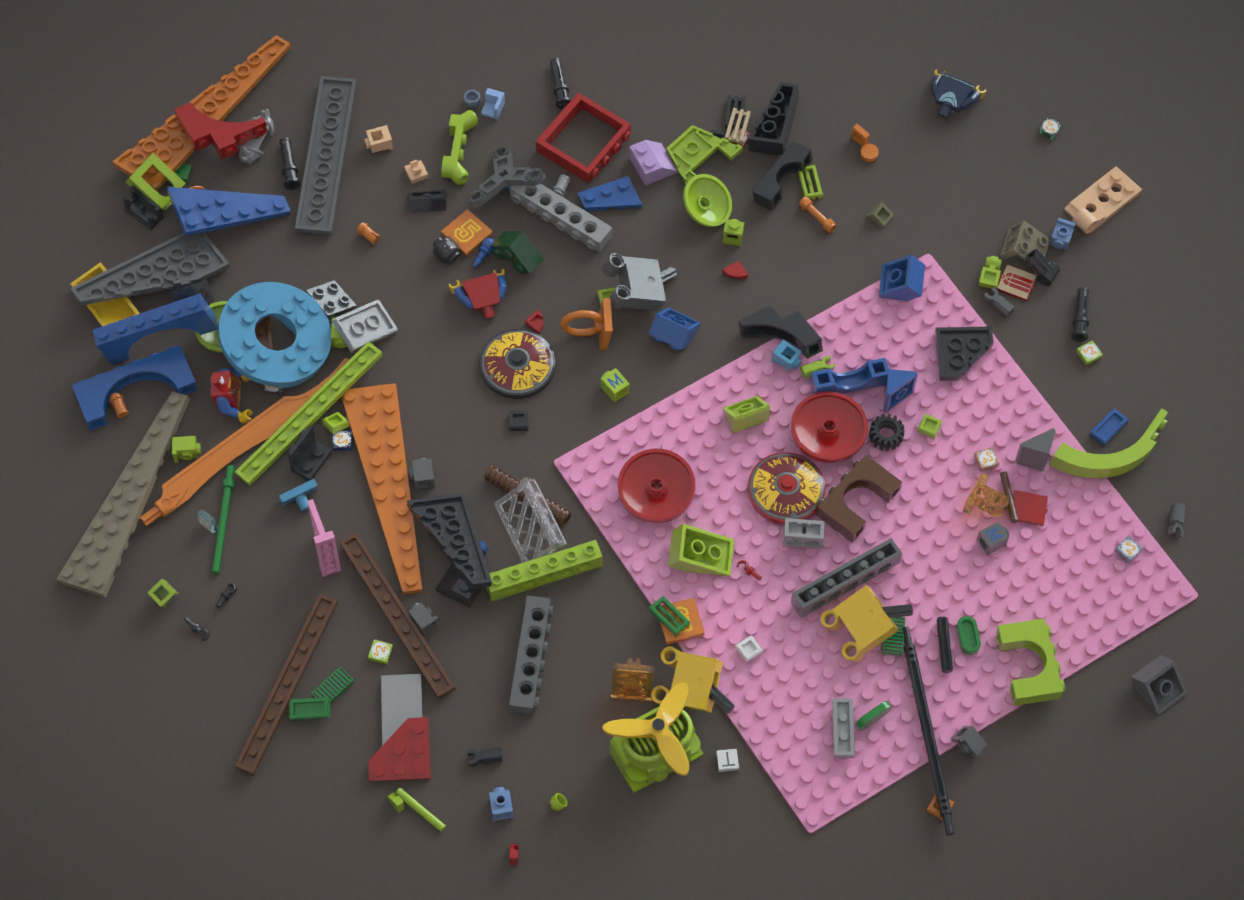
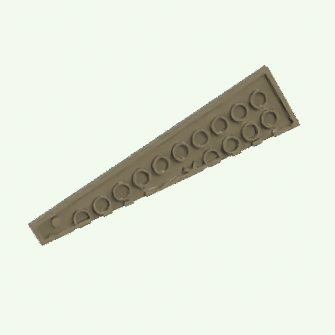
[56,391,190,598]

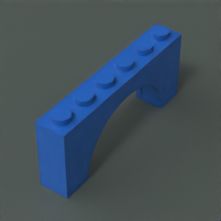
[93,294,218,365]
[72,345,198,431]

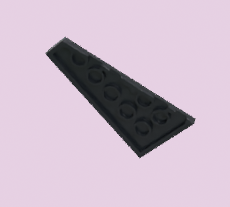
[407,493,492,589]

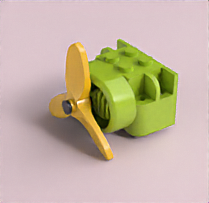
[602,682,704,793]

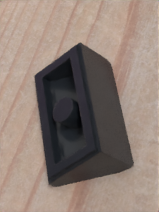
[409,190,446,213]

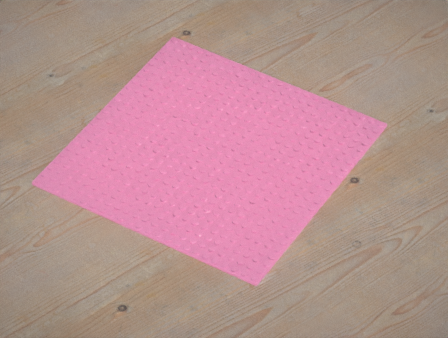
[554,254,1198,834]

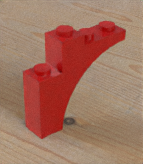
[174,102,267,159]

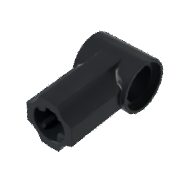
[1025,249,1060,286]

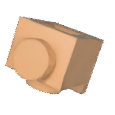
[364,125,393,153]

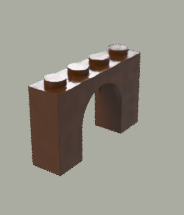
[816,455,902,543]

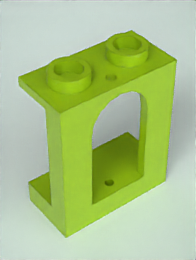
[125,153,186,211]

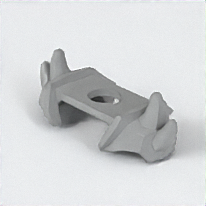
[237,109,274,164]

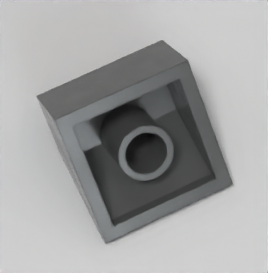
[1131,655,1188,715]

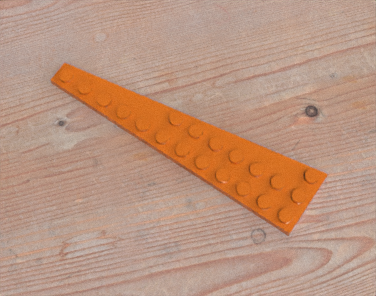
[112,35,291,191]
[341,383,423,595]

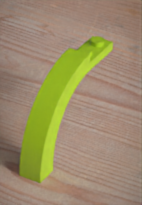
[1049,409,1168,478]

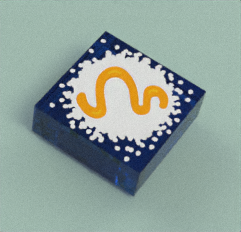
[332,430,352,451]

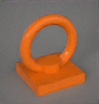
[560,298,613,350]

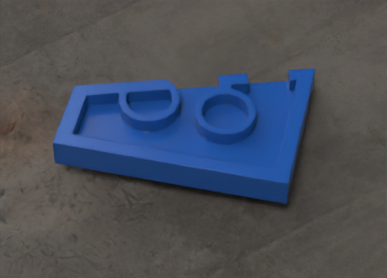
[578,176,642,211]

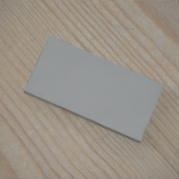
[381,674,423,746]

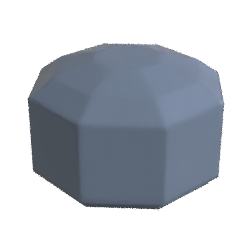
[463,90,481,108]

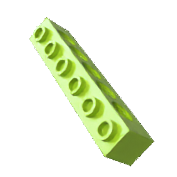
[486,540,603,602]

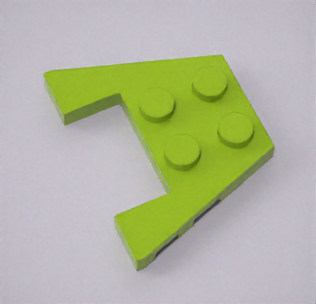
[667,125,743,184]

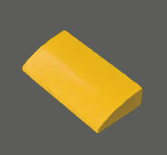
[70,262,140,326]

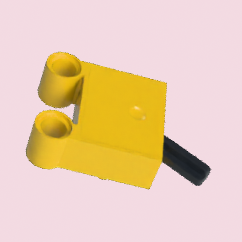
[821,585,913,663]
[651,647,735,714]

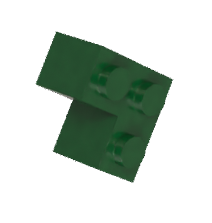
[490,231,544,274]

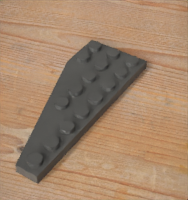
[70,232,229,306]

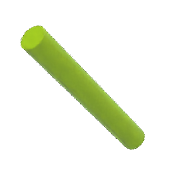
[395,788,446,832]

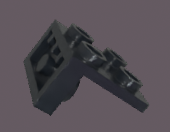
[287,425,332,481]

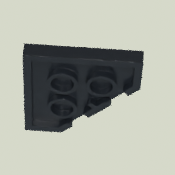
[935,326,994,381]

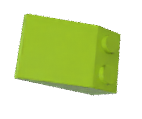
[668,524,734,577]

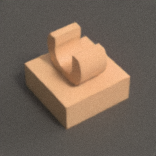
[404,160,428,184]

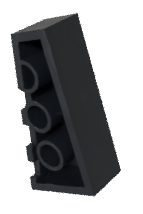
[747,82,799,155]

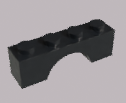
[752,141,813,211]

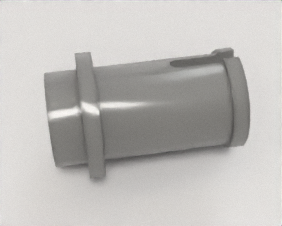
[552,175,570,197]

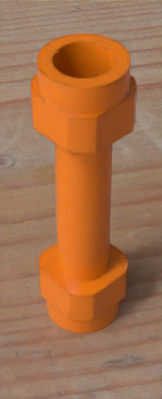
[799,197,837,233]

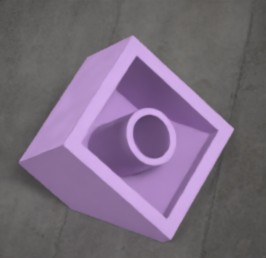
[629,140,678,186]

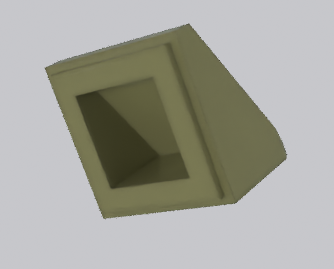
[866,202,894,228]

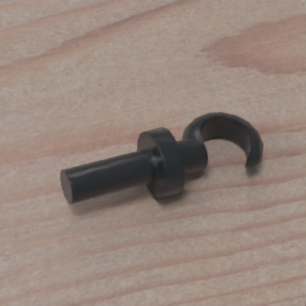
[216,583,237,608]
[183,617,210,640]

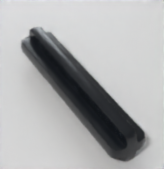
[937,616,953,673]

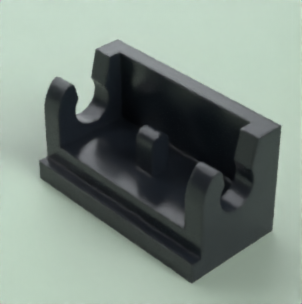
[123,188,163,230]

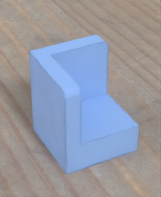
[481,88,505,120]

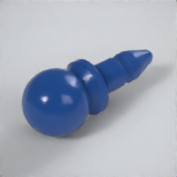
[473,238,495,268]

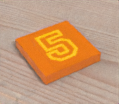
[441,209,493,257]
[656,598,705,645]

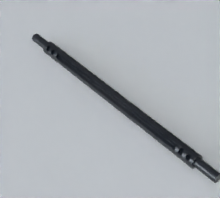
[902,627,955,836]

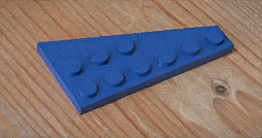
[167,187,290,236]

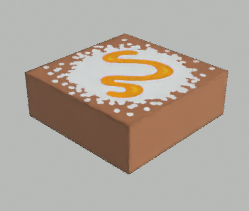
[974,447,1000,471]

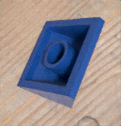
[883,369,918,413]

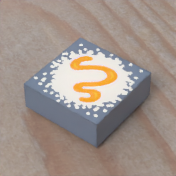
[1115,536,1143,563]

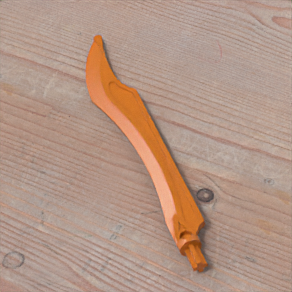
[140,358,349,527]

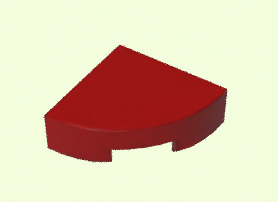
[722,261,748,280]
[525,310,544,335]
[510,844,519,865]

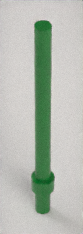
[211,465,235,574]

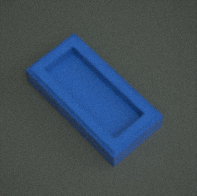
[1089,408,1129,447]

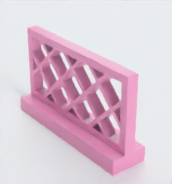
[307,499,341,577]

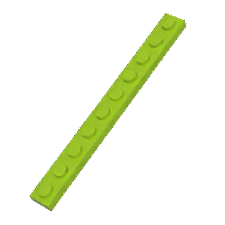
[235,341,383,486]

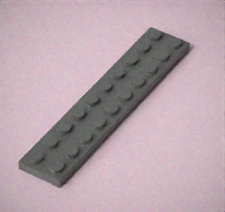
[295,76,357,235]

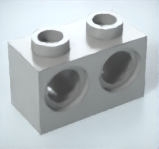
[783,518,825,549]

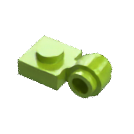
[978,256,1002,289]

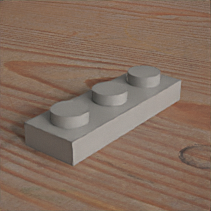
[832,698,855,758]

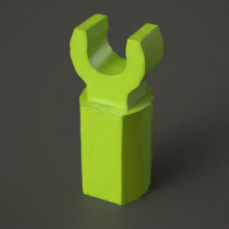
[800,356,835,379]

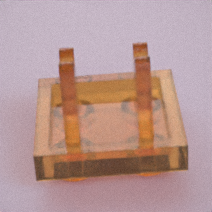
[611,658,654,701]

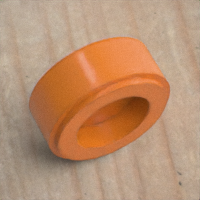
[860,144,879,162]

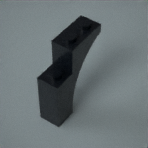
[738,305,823,359]

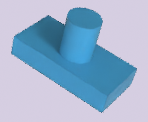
[279,479,317,512]

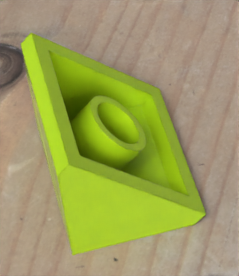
[722,396,770,433]

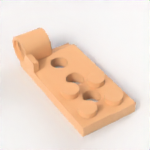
[1064,166,1142,234]

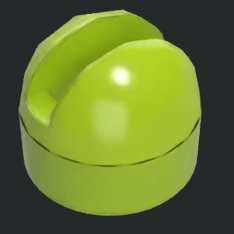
[549,793,567,811]

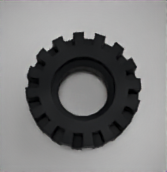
[869,414,905,451]

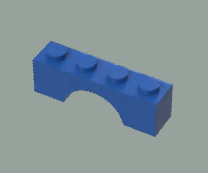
[810,358,889,394]

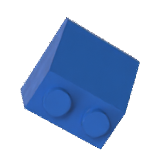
[879,255,925,301]
[649,307,701,350]

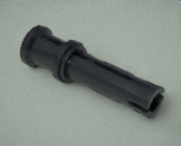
[550,58,571,109]
[279,138,300,190]
[1072,287,1089,342]

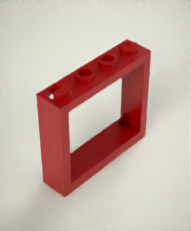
[536,92,632,184]

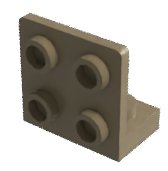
[1000,220,1050,260]

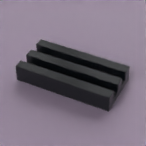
[725,95,746,129]

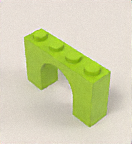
[995,618,1065,706]

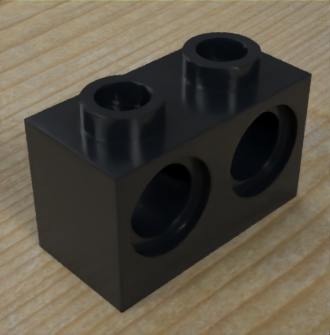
[169,278,214,305]

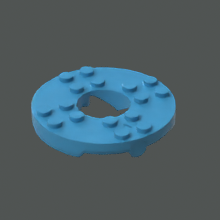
[217,282,332,389]

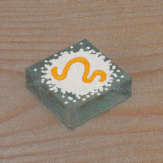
[197,509,218,533]

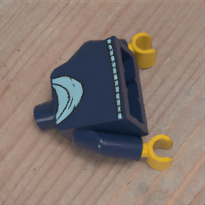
[931,70,986,118]

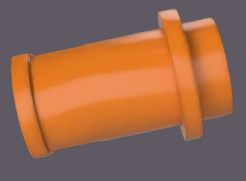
[356,223,381,245]
[109,393,129,418]

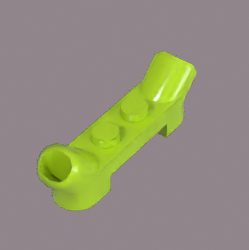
[441,110,478,185]

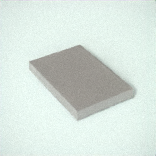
[332,299,398,353]

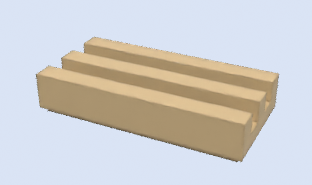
[725,108,751,144]

